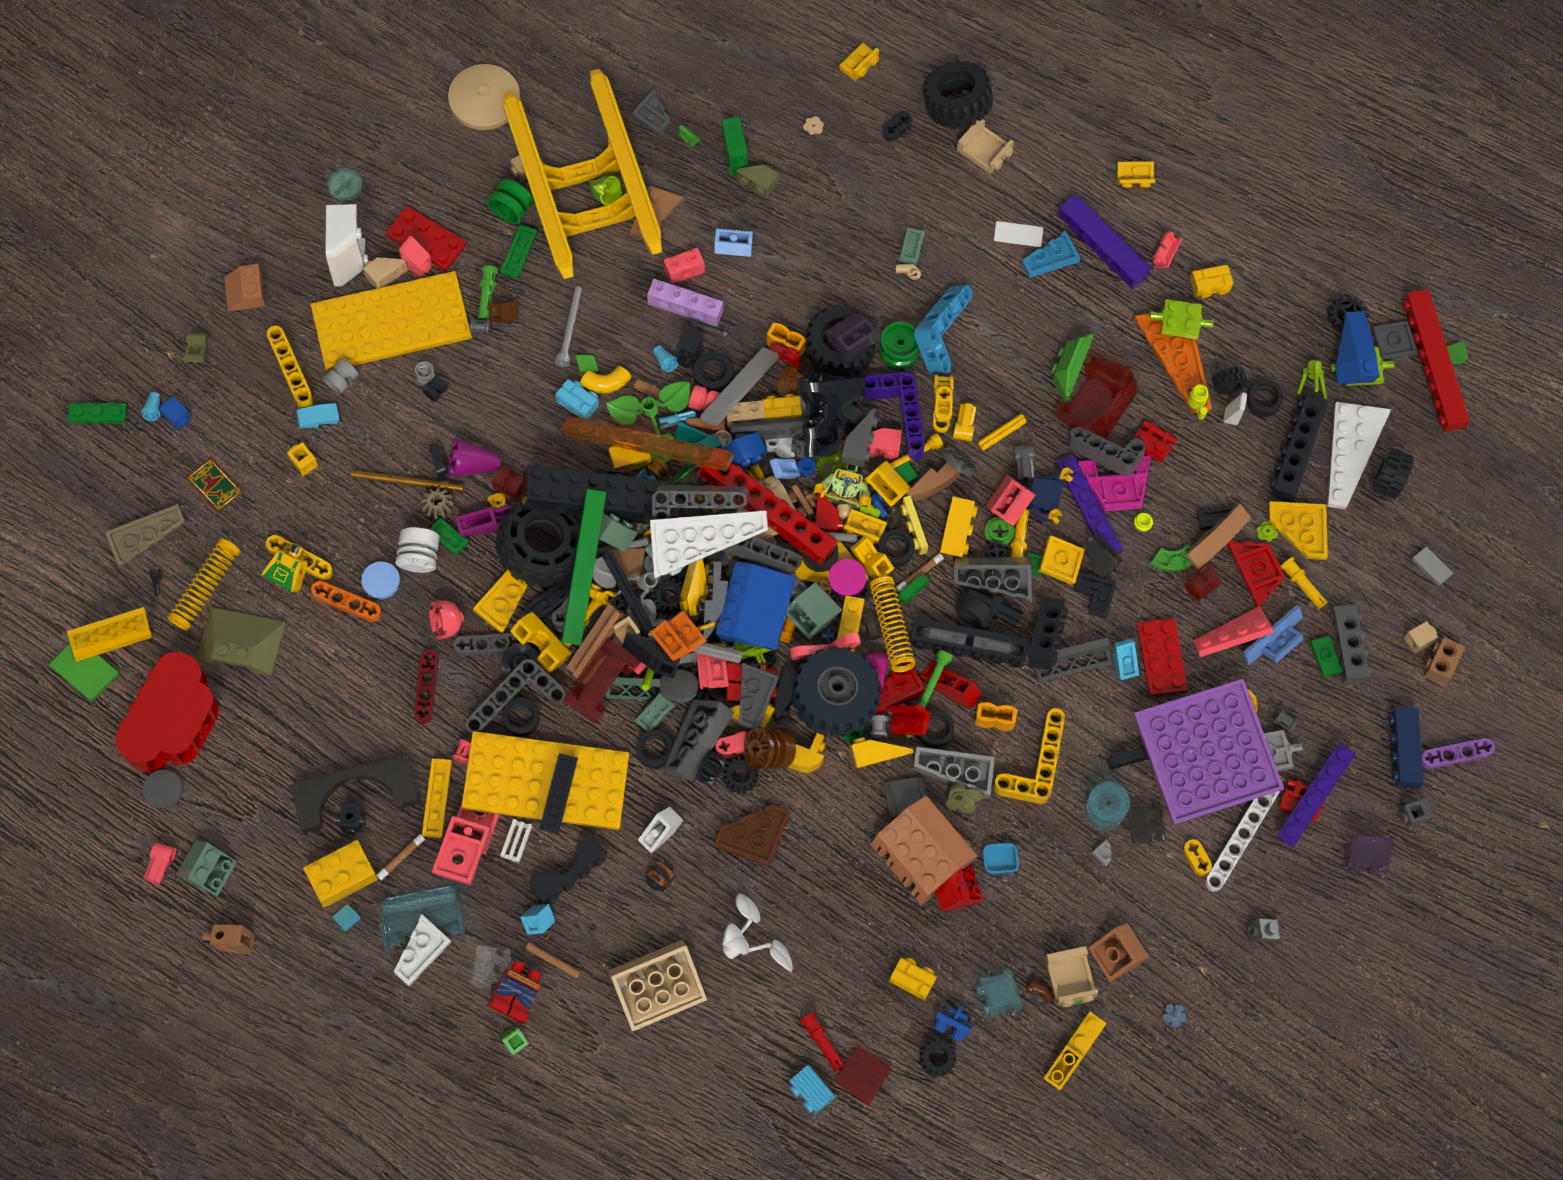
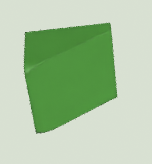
[679,125,700,147]
[1447,342,1467,365]
[576,355,599,377]
[499,1025,529,1055]

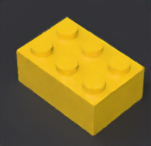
[303,840,378,908]

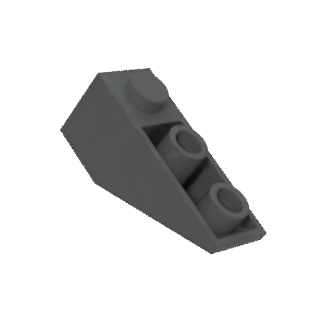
[841,409,878,467]

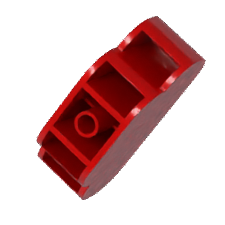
[115,652,219,773]

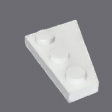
[394,914,451,986]

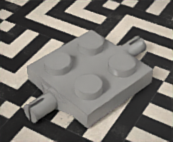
[1264,730,1303,771]

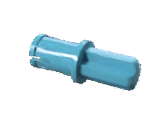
[659,410,697,430]

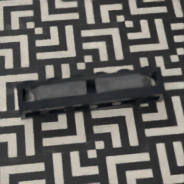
[910,617,1029,668]

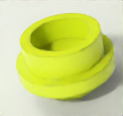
[1134,513,1153,532]

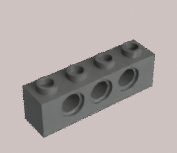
[1330,604,1371,685]

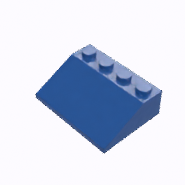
[716,561,796,651]

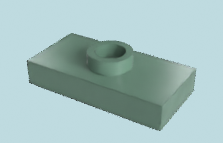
[899,227,925,266]
[635,693,676,731]

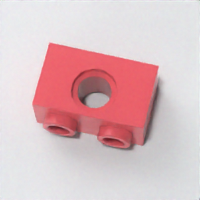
[664,247,705,285]

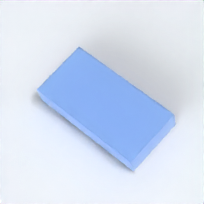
[770,459,800,479]

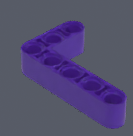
[863,372,925,460]

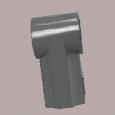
[1013,445,1034,483]

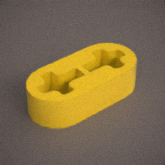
[1183,839,1212,876]

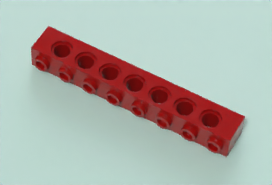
[700,451,837,565]

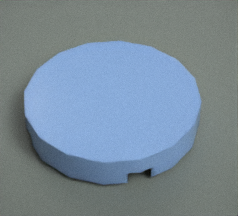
[361,562,400,599]

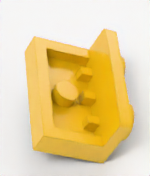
[1117,162,1155,188]
[843,509,887,545]

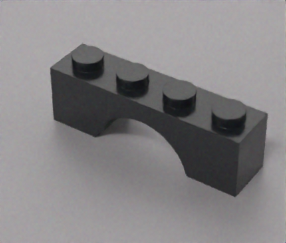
[528,834,607,905]

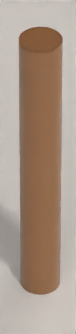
[525,942,581,979]

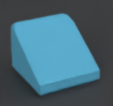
[332,904,361,932]

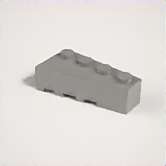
[913,747,995,799]

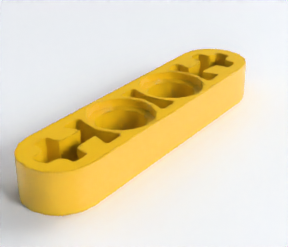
[266,535,333,581]

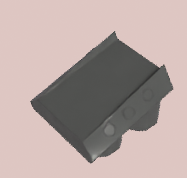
[884,777,926,819]

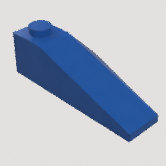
[1335,311,1379,385]

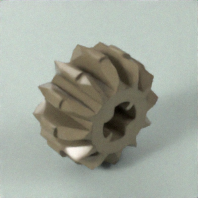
[421,487,454,520]

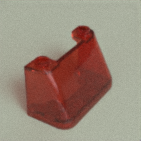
[1055,356,1138,439]

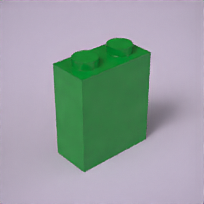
[722,117,748,175]

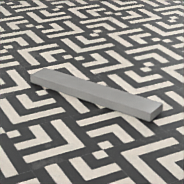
[701,347,779,426]

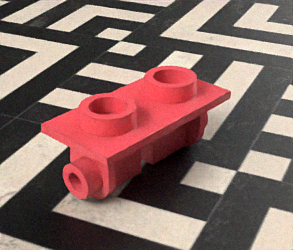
[1153,231,1182,268]

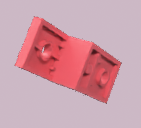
[432,800,500,885]

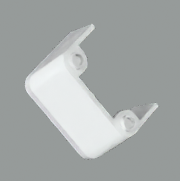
[326,204,368,287]

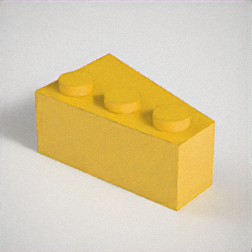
[940,496,978,558]

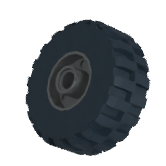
[792,646,881,737]

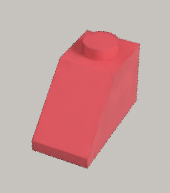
[399,236,432,277]

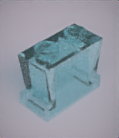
[976,969,1023,1020]

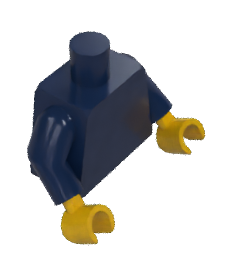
[1024,467,1073,524]

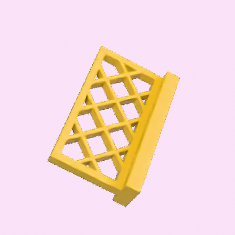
[67,607,152,662]

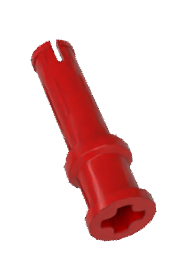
[799,1012,845,1072]

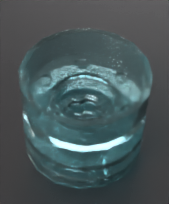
[1085,782,1130,831]

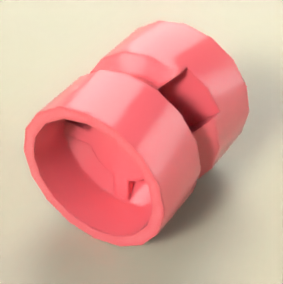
[689,385,721,412]

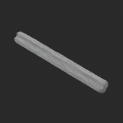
[648,630,742,663]

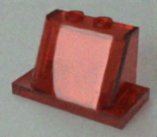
[563,638,640,724]

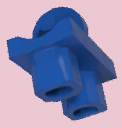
[934,1005,972,1042]

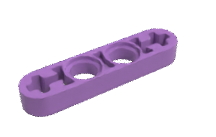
[1422,738,1495,769]

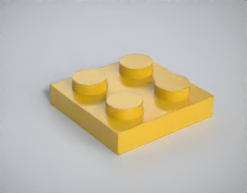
[1038,535,1085,585]

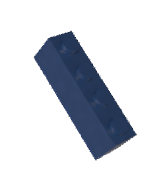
[1388,707,1424,788]

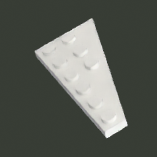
[1327,402,1391,509]
[650,511,768,578]

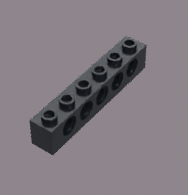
[1270,392,1328,503]

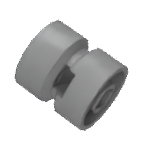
[323,359,359,394]

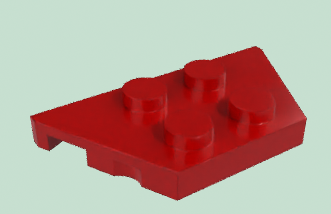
[1227,540,1285,607]

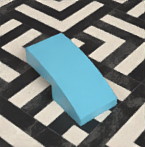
[296,403,339,428]

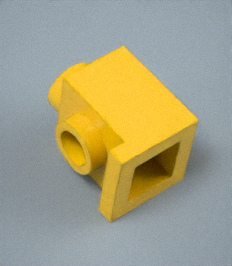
[287,442,318,476]

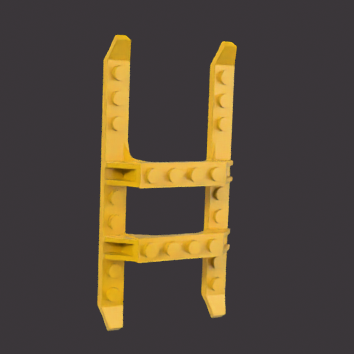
[503,69,662,279]

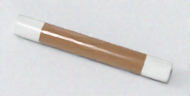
[896,553,944,593]
[376,834,425,881]

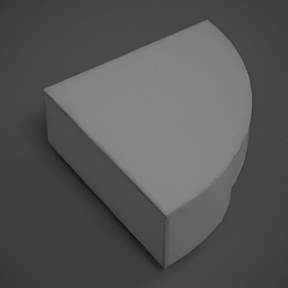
[1091,839,1112,868]

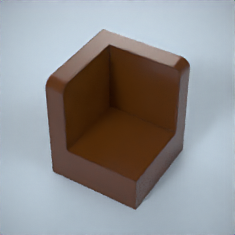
[489,300,519,322]

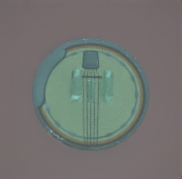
[327,168,364,202]

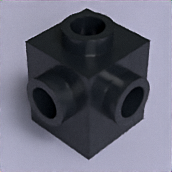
[336,803,366,835]

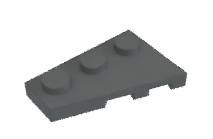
[739,663,779,730]

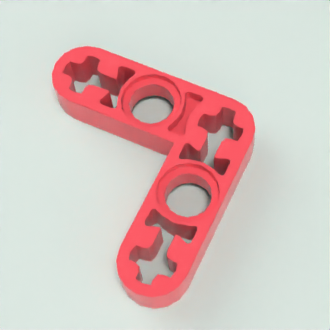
[790,633,861,660]

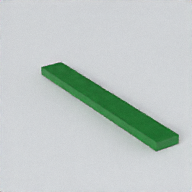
[561,489,606,645]

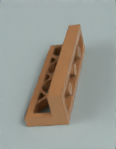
[566,604,626,679]

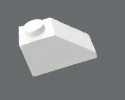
[638,807,684,854]

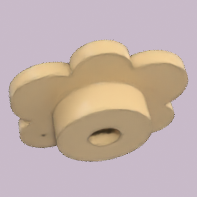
[803,116,824,135]

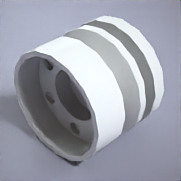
[396,527,440,573]

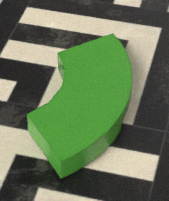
[1150,544,1193,571]

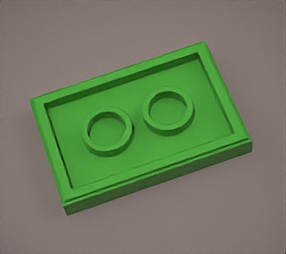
[49,644,120,702]

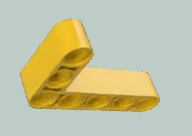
[993,708,1065,804]

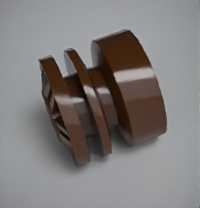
[744,728,796,769]

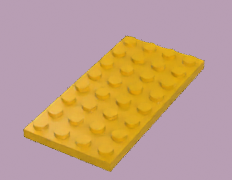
[311,271,472,372]
[462,731,629,830]

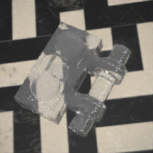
[470,945,512,989]

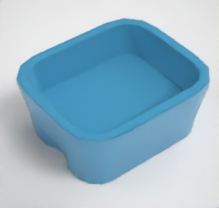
[983,843,1019,875]

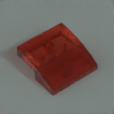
[835,1046,893,1105]

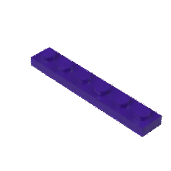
[1055,454,1123,559]
[1276,743,1355,848]

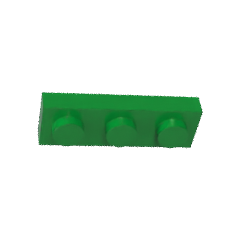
[500,225,538,280]
[68,403,128,424]

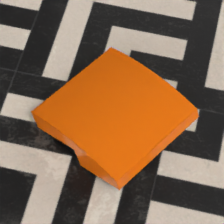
[650,611,707,661]

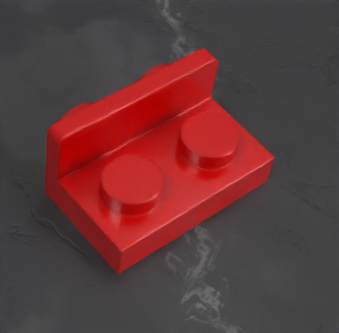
[888,704,931,735]

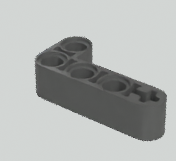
[1069,427,1146,476]

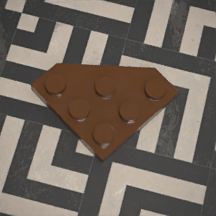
[714,805,791,867]

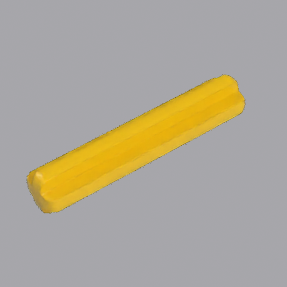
[978,414,1026,450]

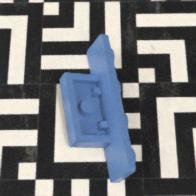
[1244,605,1303,665]

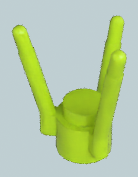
[1297,360,1327,399]

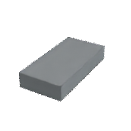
[1412,546,1453,587]

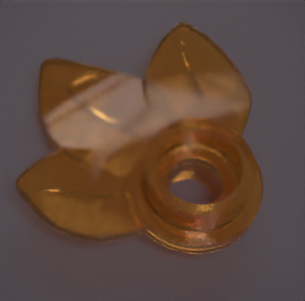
[777,367,806,397]

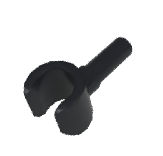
[149,568,162,597]

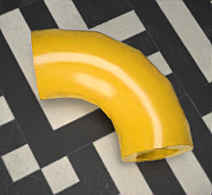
[580,366,632,394]

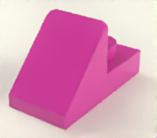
[865,651,890,688]

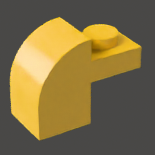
[850,536,894,579]
[789,733,826,773]

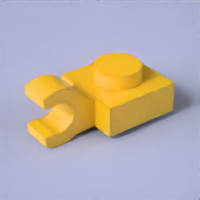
[589,582,617,606]

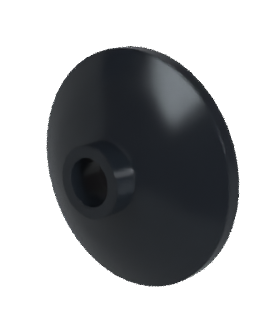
[501,644,540,682]

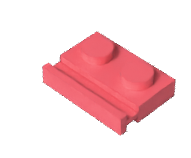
[696,653,728,689]

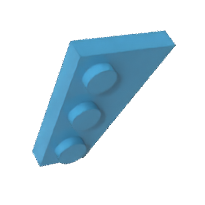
[1022,230,1080,278]

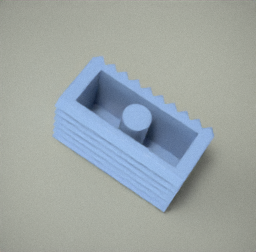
[715,228,753,257]

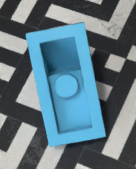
[1112,639,1139,680]

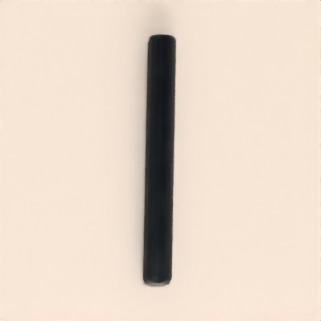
[602,550,654,638]

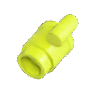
[1188,385,1209,420]

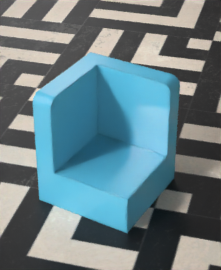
[520,904,555,935]

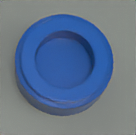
[797,457,816,477]

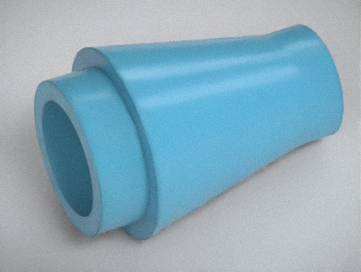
[653,345,678,372]
[141,392,160,421]

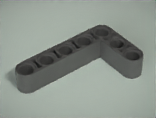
[652,485,749,520]
[715,494,802,575]
[465,659,566,734]

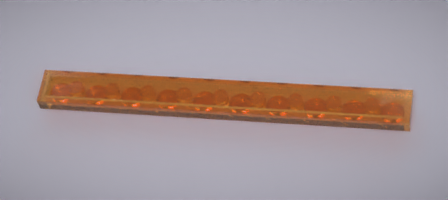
[560,416,735,471]

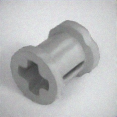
[870,715,888,739]

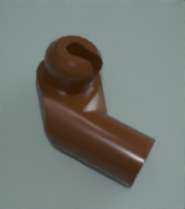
[1026,980,1055,1004]

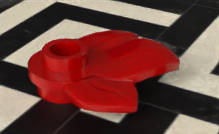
[769,344,801,369]

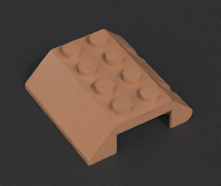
[870,796,978,906]

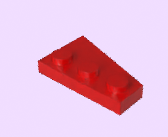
[875,662,926,715]

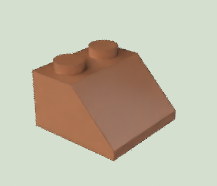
[224,264,265,311]
[1088,923,1149,982]

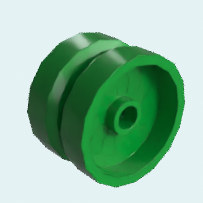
[486,178,534,225]
[879,321,920,370]

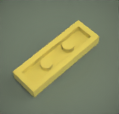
[900,496,928,555]

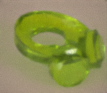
[816,452,846,478]

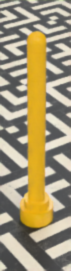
[862,433,943,485]

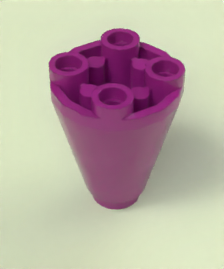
[448,439,501,477]

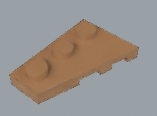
[630,186,684,238]

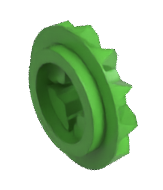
[984,517,1015,545]

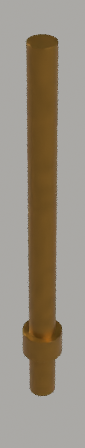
[351,470,464,492]

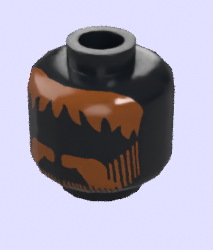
[645,861,675,891]

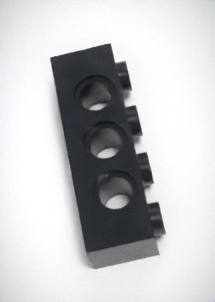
[1028,596,1068,671]

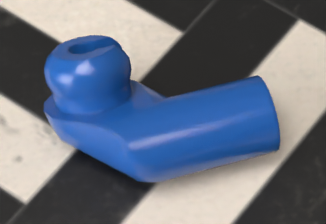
[871,492,888,519]

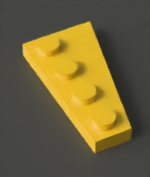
[473,570,528,634]

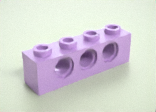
[647,279,723,327]

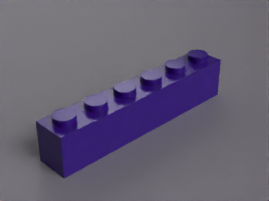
[1058,194,1151,289]

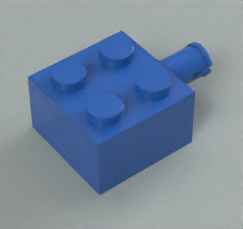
[710,432,768,475]

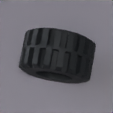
[1373,448,1414,500]

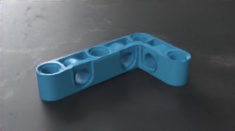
[915,285,972,374]

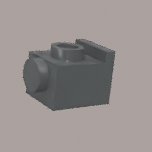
[1400,798,1434,828]

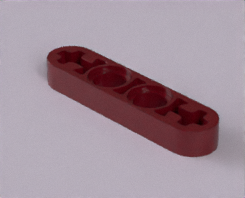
[414,649,439,724]

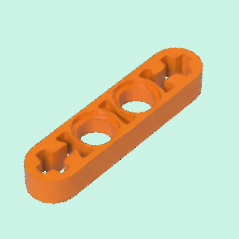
[311,581,382,622]

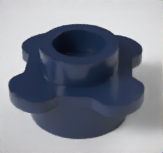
[822,625,837,644]

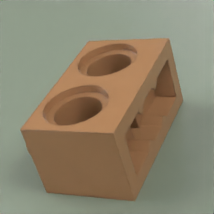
[1424,637,1465,685]

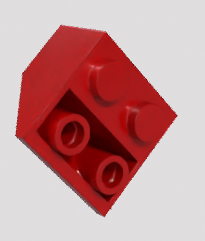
[935,864,983,911]

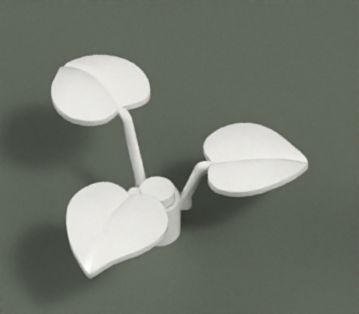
[723,893,792,972]

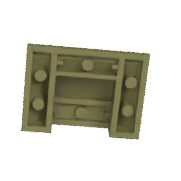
[196,607,286,677]

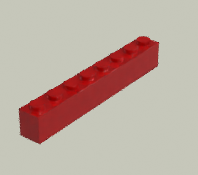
[1402,289,1470,432]

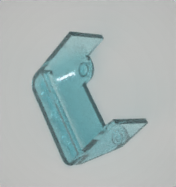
[379,886,466,955]

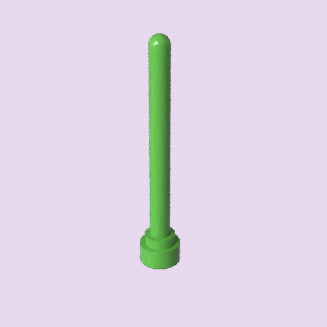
[906,650,953,738]

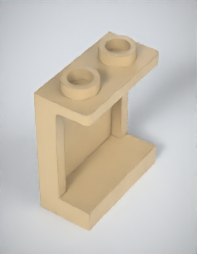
[957,120,1014,174]
[1045,946,1098,1007]

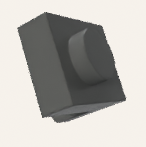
[1246,919,1280,943]

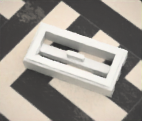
[500,819,533,863]

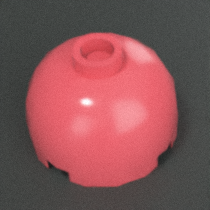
[429,600,464,640]

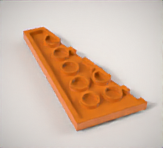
[1134,312,1212,414]

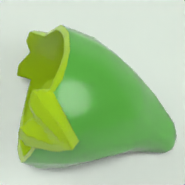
[589,176,622,205]

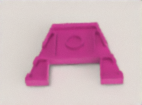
[1078,455,1151,512]

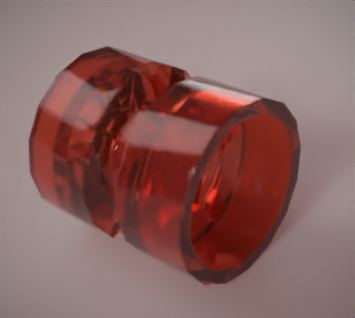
[492,466,523,500]
[1184,566,1221,601]

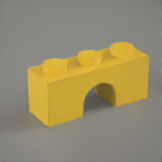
[510,612,572,673]

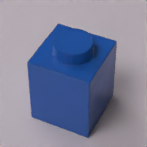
[159,396,191,430]

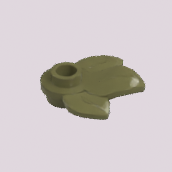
[946,784,984,813]

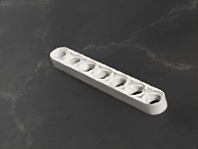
[1205,791,1280,892]

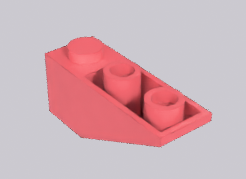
[843,428,902,459]

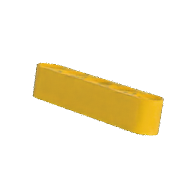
[267,326,314,409]

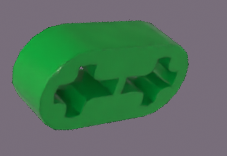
[898,573,930,604]

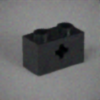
[676,328,703,369]

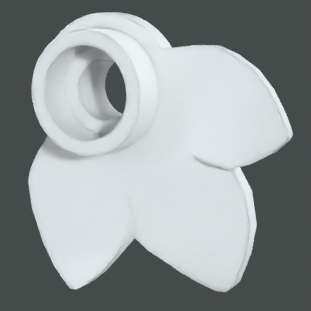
[763,437,796,459]

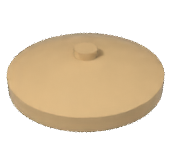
[448,64,520,130]

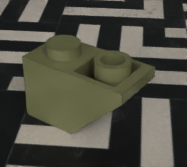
[737,165,779,198]

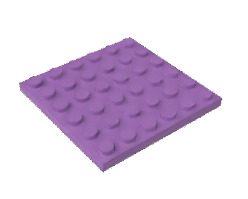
[1133,679,1284,825]

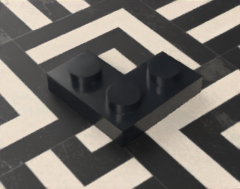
[1074,572,1116,619]

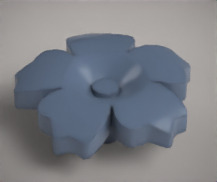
[1162,1004,1188,1028]

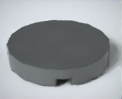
[942,447,976,476]
[660,670,698,703]
[142,770,183,809]

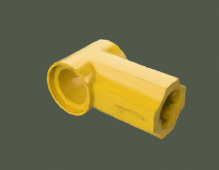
[953,403,976,442]

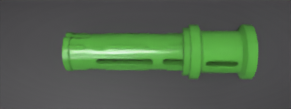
[477,266,498,320]

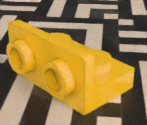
[839,43,879,81]

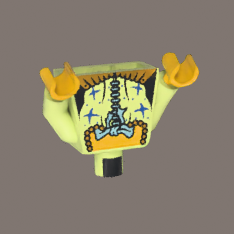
[813,464,871,511]

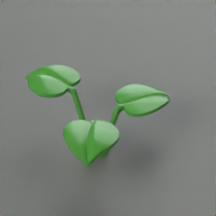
[607,382,690,463]

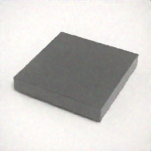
[1371,321,1418,361]

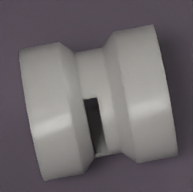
[415,361,435,386]

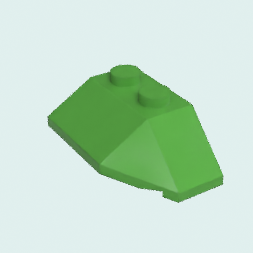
[1051,333,1094,404]

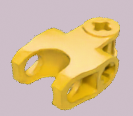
[933,375,954,433]

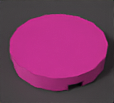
[828,559,867,597]

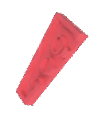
[1193,606,1273,657]

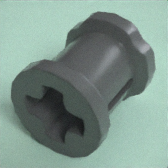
[470,318,491,335]
[1274,709,1299,734]

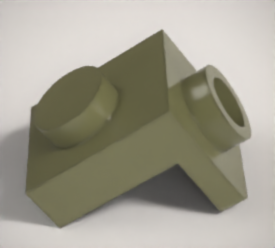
[184,333,207,363]

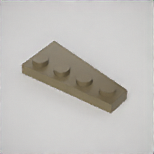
[105,504,185,568]

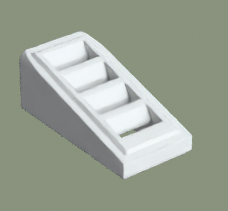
[1223,393,1247,425]

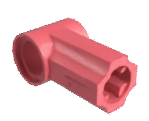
[143,842,176,885]

